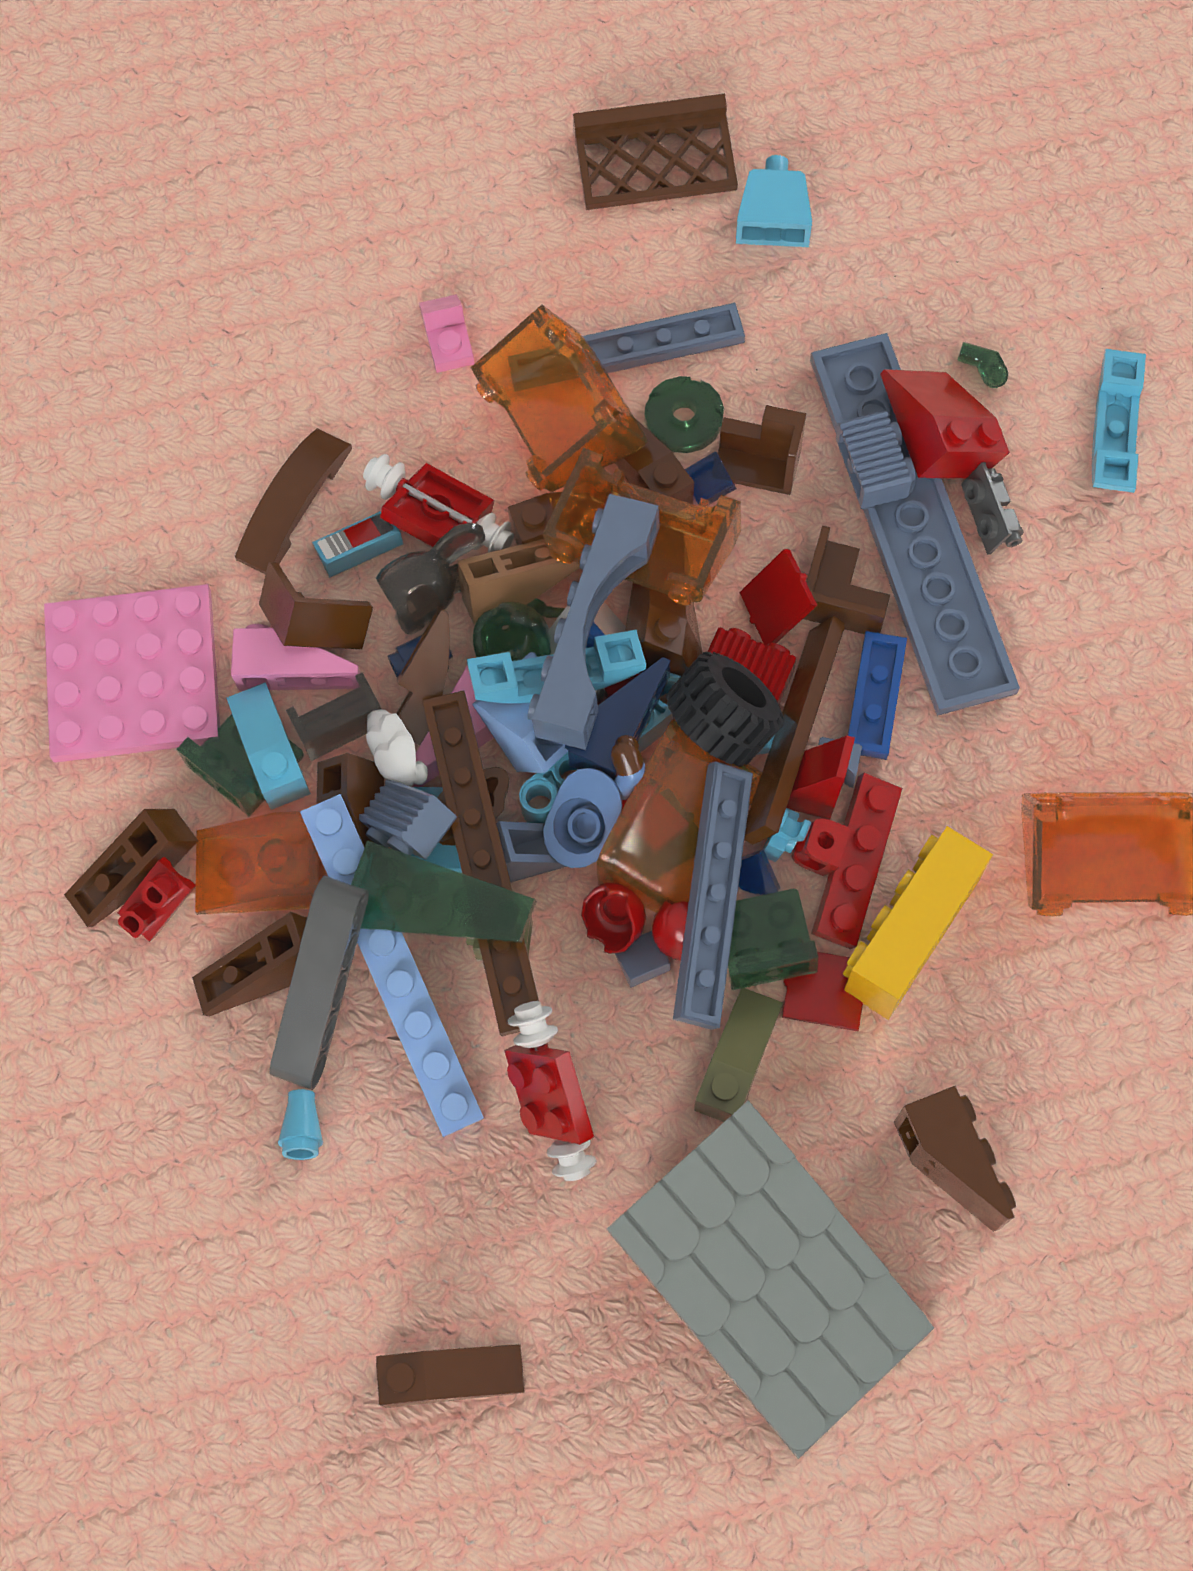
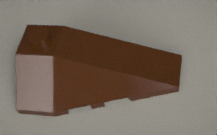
[625,525,702,676]

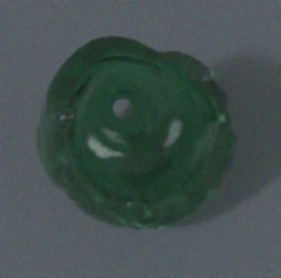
[473,601,551,661]

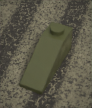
[694,987,783,1122]

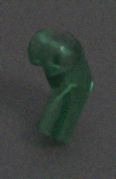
[957,342,1008,388]

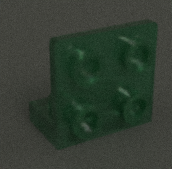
[176,714,304,817]
[727,888,819,991]

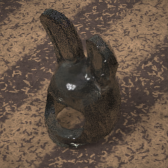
[376,523,486,635]

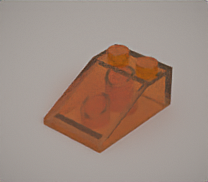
[195,811,326,915]

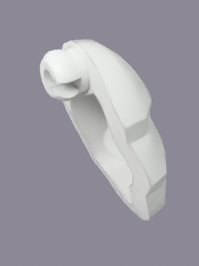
[366,709,428,787]

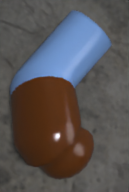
[611,735,645,800]

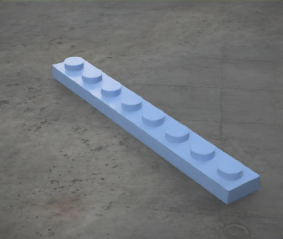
[300,794,484,1137]

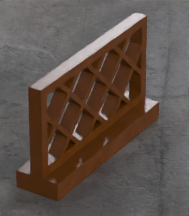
[573,93,738,210]

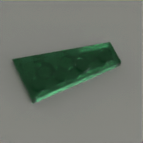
[351,841,536,943]

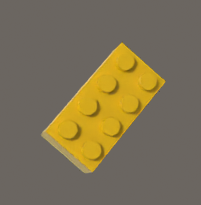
[843,826,993,1020]

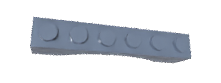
[528,494,660,750]

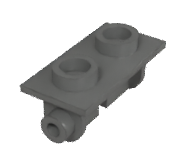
[961,462,1024,555]

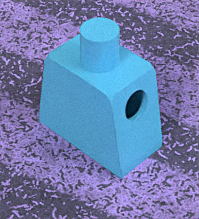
[736,155,812,247]

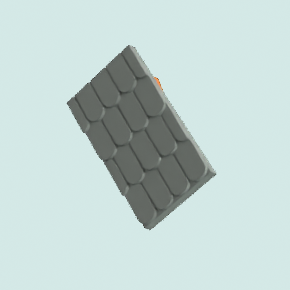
[607,1101,934,1459]

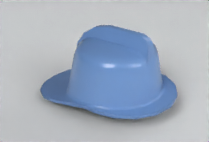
[543,768,622,868]

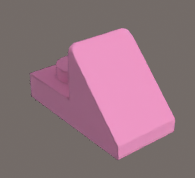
[419,294,475,373]

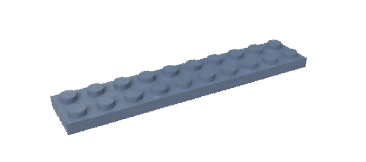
[810,333,1020,716]

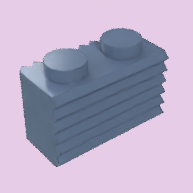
[836,410,915,510]
[359,780,457,860]

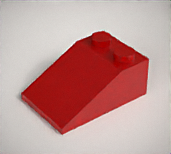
[880,369,1010,479]

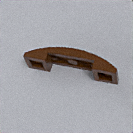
[235,428,353,575]

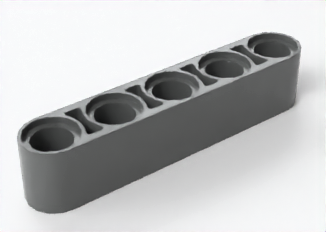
[269,876,369,1090]

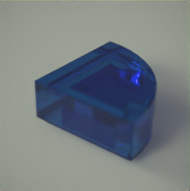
[738,849,781,895]

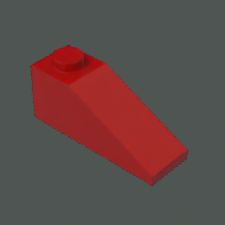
[786,735,855,820]

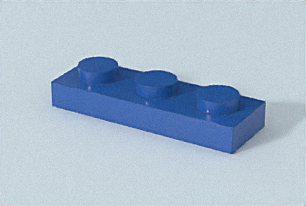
[848,631,907,760]

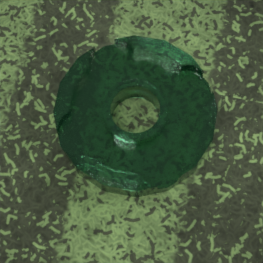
[644,376,724,453]

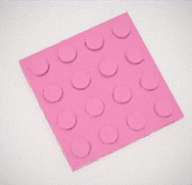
[44,584,221,763]

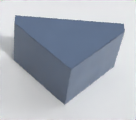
[496,821,567,882]

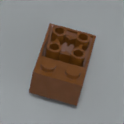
[894,1086,1016,1232]

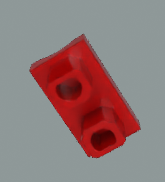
[117,856,197,942]

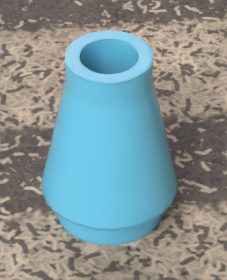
[278,1089,323,1160]

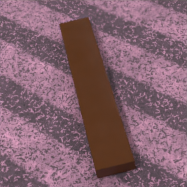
[744,616,845,845]

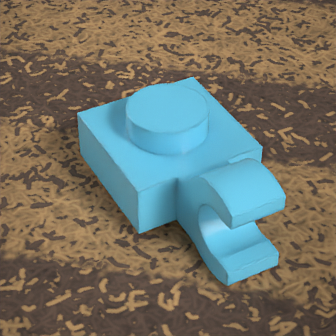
[760,808,811,862]

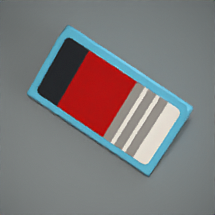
[312,511,403,578]

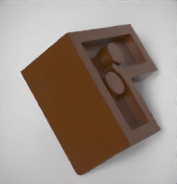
[713,405,807,495]
[803,525,890,635]
[259,562,373,649]

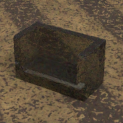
[286,672,381,761]

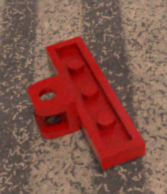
[791,773,903,949]

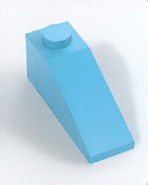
[226,682,311,810]

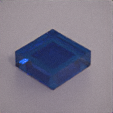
[685,451,737,509]

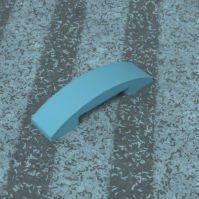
[1092,349,1146,493]
[467,630,646,703]

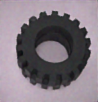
[666,652,784,766]

